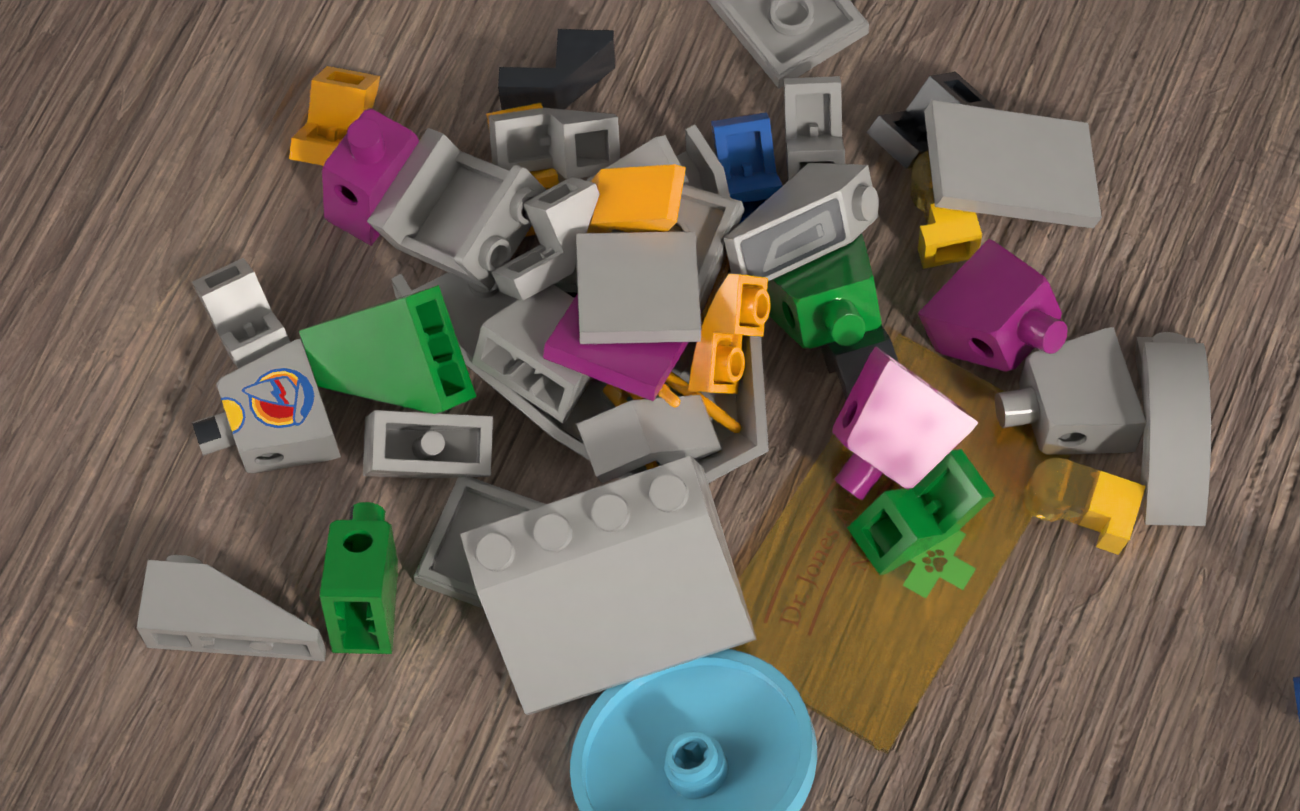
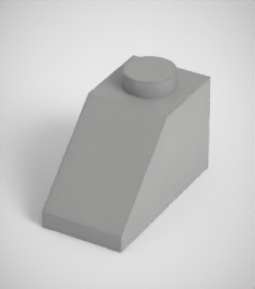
[363,410,493,479]

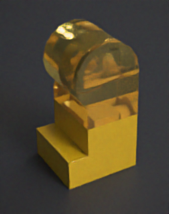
[910,151,982,269]
[1023,458,1146,555]

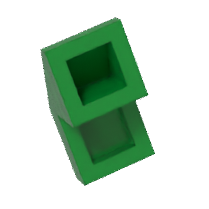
[847,449,995,575]

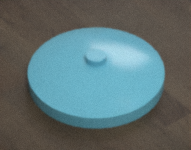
[570,649,817,811]

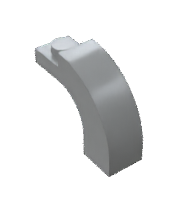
[1135,332,1211,526]

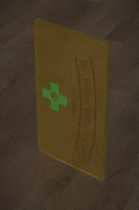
[730,334,1072,754]

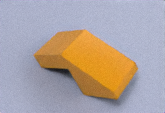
[289,66,380,166]
[587,164,686,233]

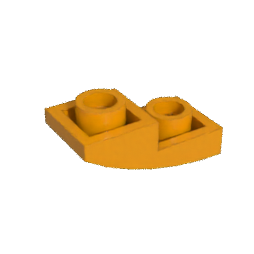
[688,274,771,394]

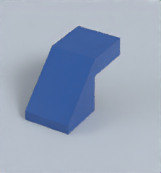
[711,112,783,224]

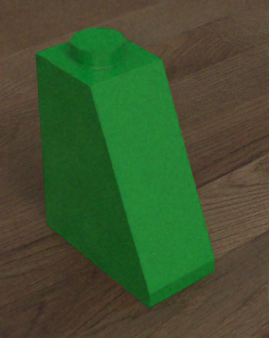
[299,285,477,414]

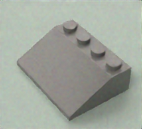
[460,456,757,715]

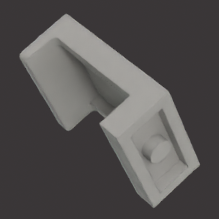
[367,128,546,291]

